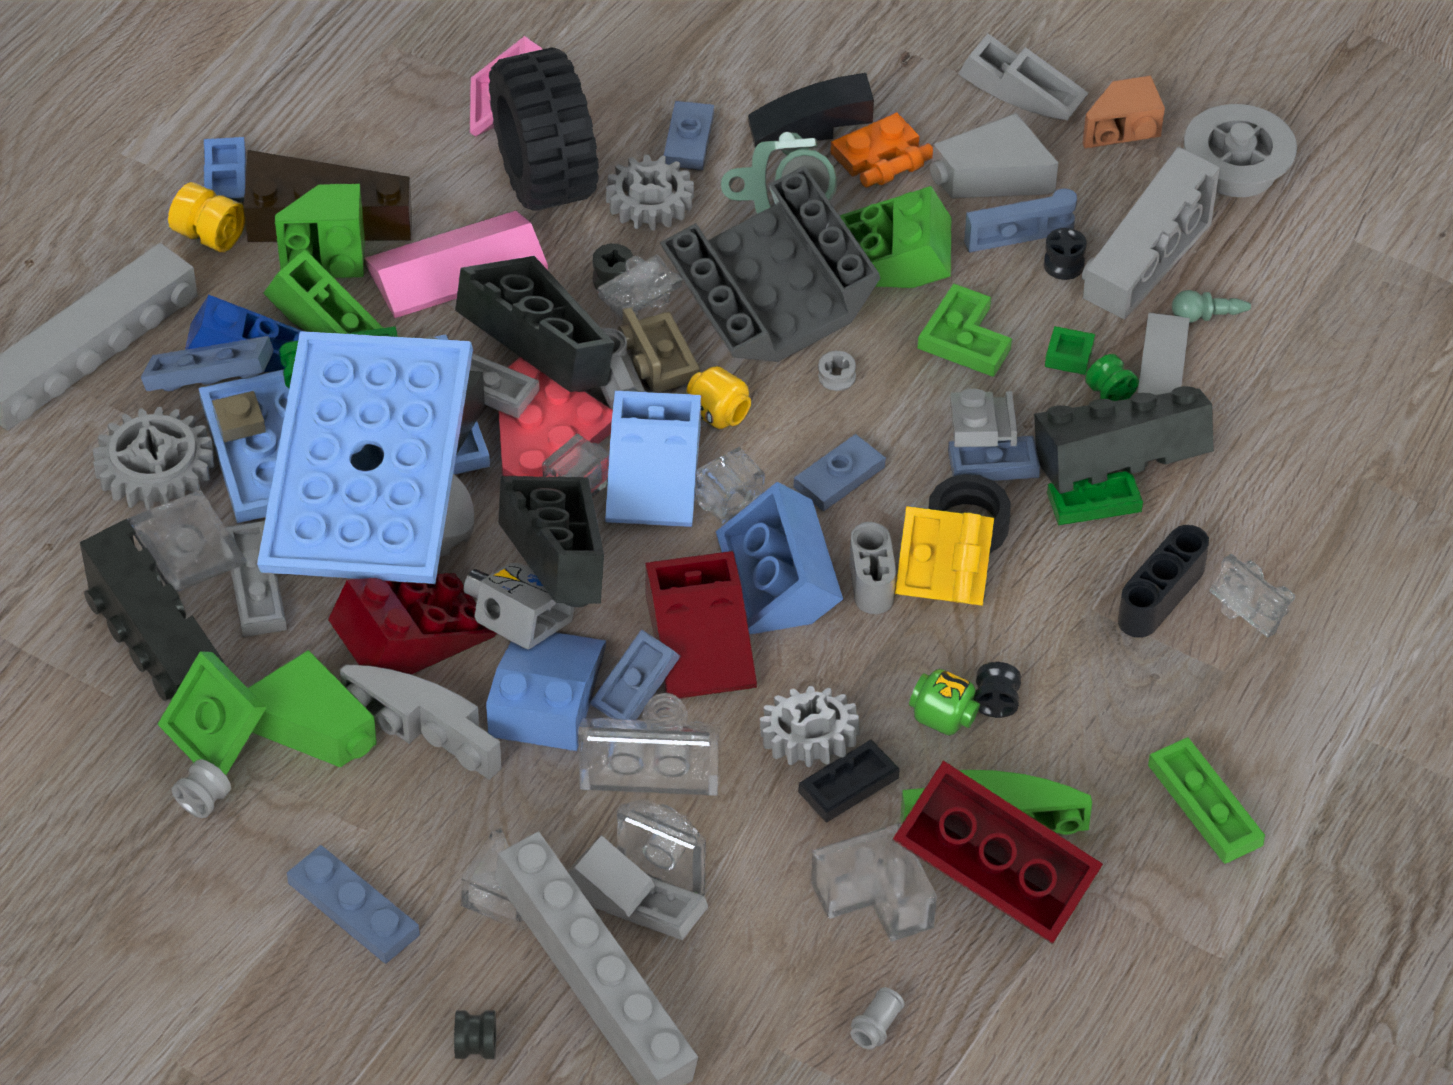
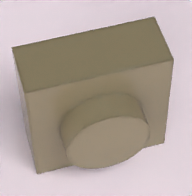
[212,391,266,442]

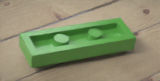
[1148,737,1265,864]

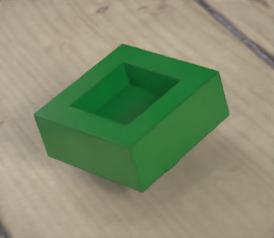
[1045,326,1095,375]

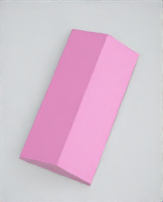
[364,211,548,318]

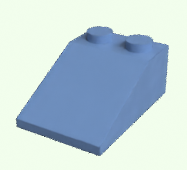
[486,632,606,751]

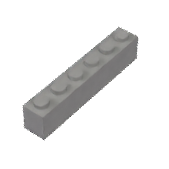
[0,243,198,431]
[495,831,698,1085]

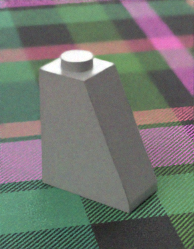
[930,113,1058,198]

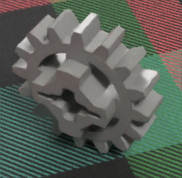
[606,154,694,230]
[760,686,860,767]

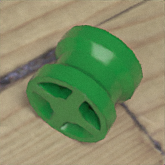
[1085,354,1139,401]

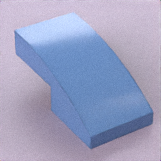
[204,137,246,202]

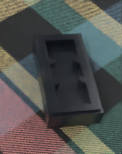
[798,739,900,823]

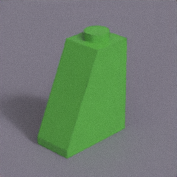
[248,650,377,767]

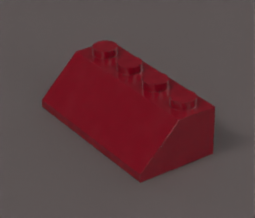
[892,760,1103,944]

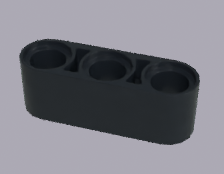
[1118,525,1209,638]

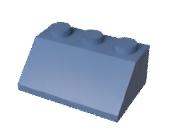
[716,482,843,634]

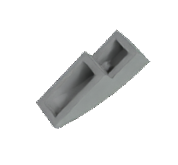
[958,33,1089,121]

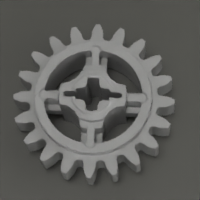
[93,407,214,510]

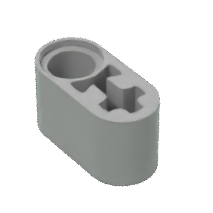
[849,522,896,614]

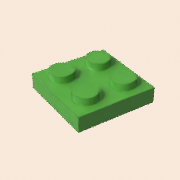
[157,651,267,775]

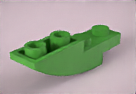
[900,770,1092,834]

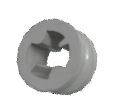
[818,351,856,391]

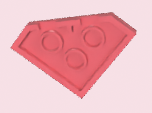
[499,357,613,477]

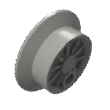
[1184,104,1297,197]

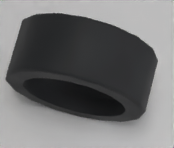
[929,474,1011,553]

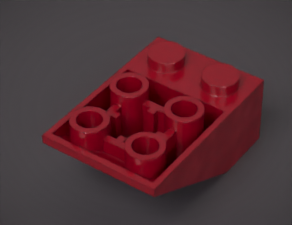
[645,551,757,700]
[328,573,497,675]

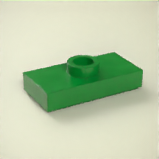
[1047,471,1143,526]

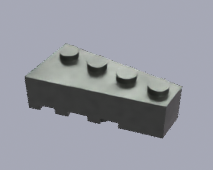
[1034,386,1214,494]

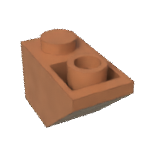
[1083,76,1165,148]

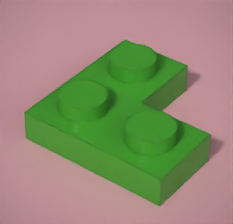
[917,283,1012,377]

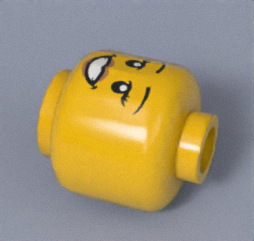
[687,366,751,429]

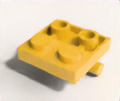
[895,506,994,606]

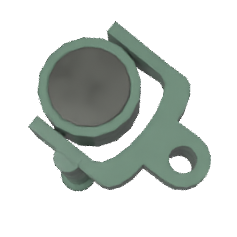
[721,132,838,214]

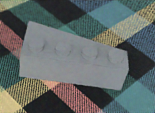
[1082,146,1220,320]

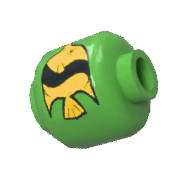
[909,669,980,736]

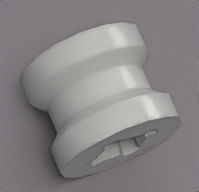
[172,759,231,818]

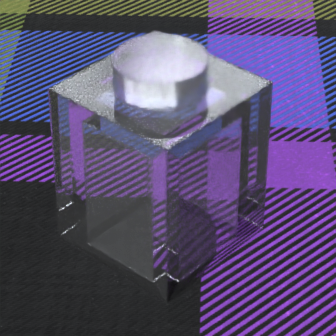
[542,434,609,498]

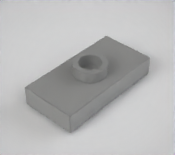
[607,877,708,940]

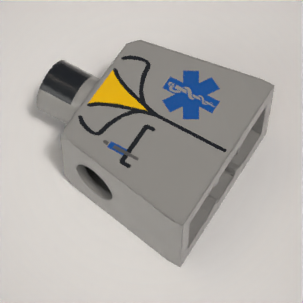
[464,563,575,650]

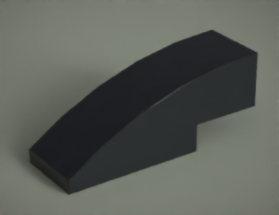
[748,73,874,148]

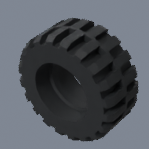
[489,47,599,211]

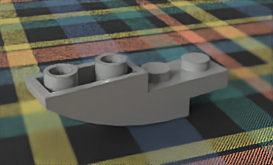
[340,664,502,780]

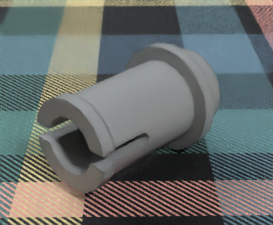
[850,987,905,1050]

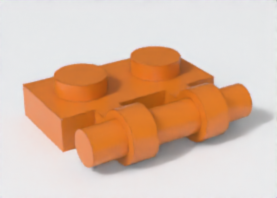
[830,112,933,188]

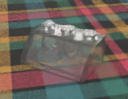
[578,717,721,796]

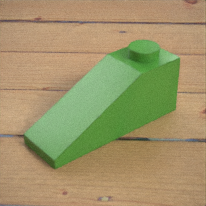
[263,249,383,334]

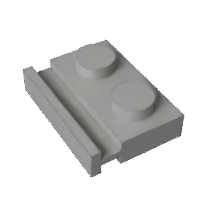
[950,389,1017,447]

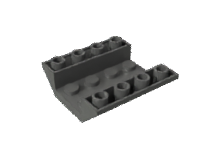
[660,165,880,362]

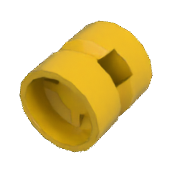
[168,182,245,252]

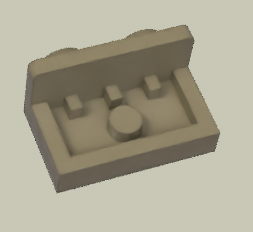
[618,307,700,393]

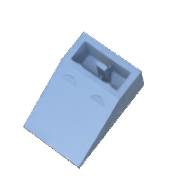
[605,391,701,527]

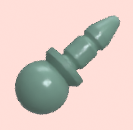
[1172,290,1251,323]

